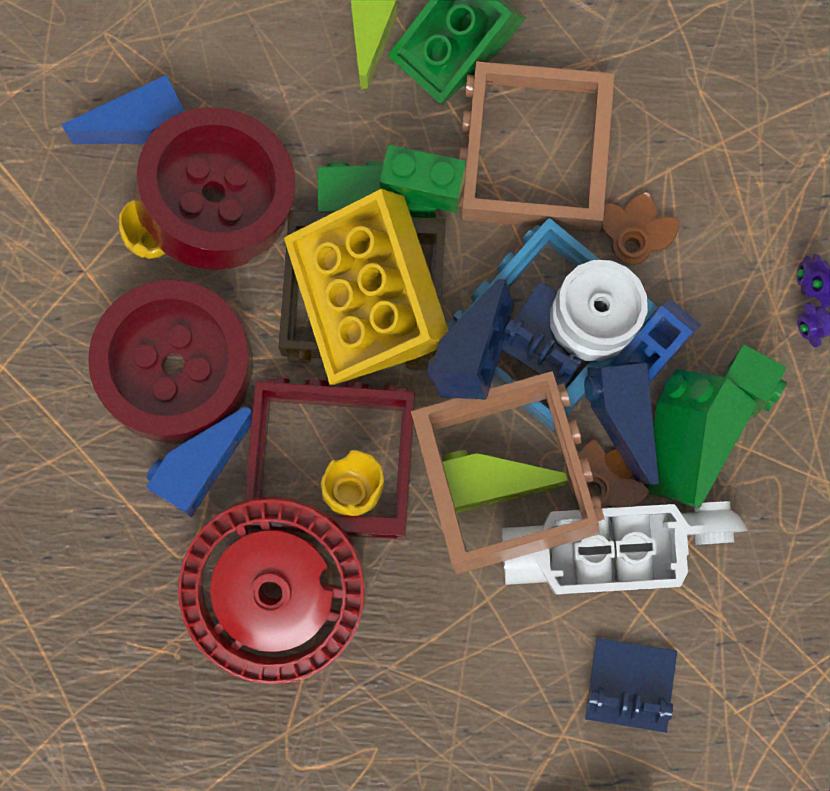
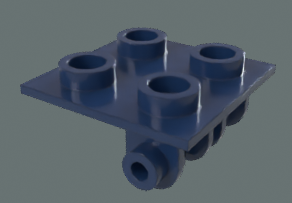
[501,281,583,386]
[585,638,677,733]

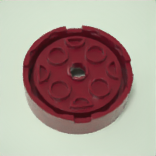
[134,107,295,270]
[88,280,253,444]

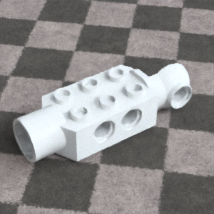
[502,501,748,594]

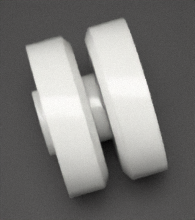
[550,260,648,361]

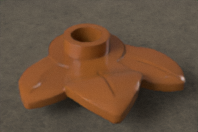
[602,192,679,265]
[573,439,649,508]

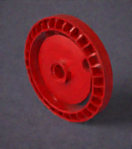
[178,496,366,684]

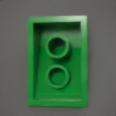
[387,0,526,105]
[645,369,758,508]

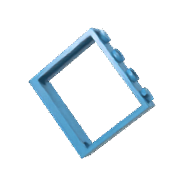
[447,218,658,432]

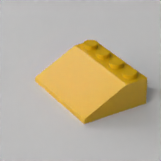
[284,189,449,385]

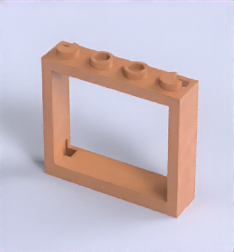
[459,61,615,232]
[411,371,605,574]

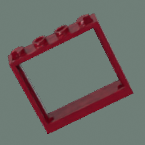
[245,377,416,540]

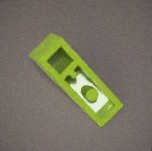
[351,0,398,90]
[443,450,567,513]

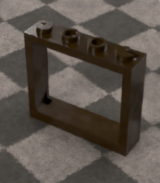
[278,211,446,370]

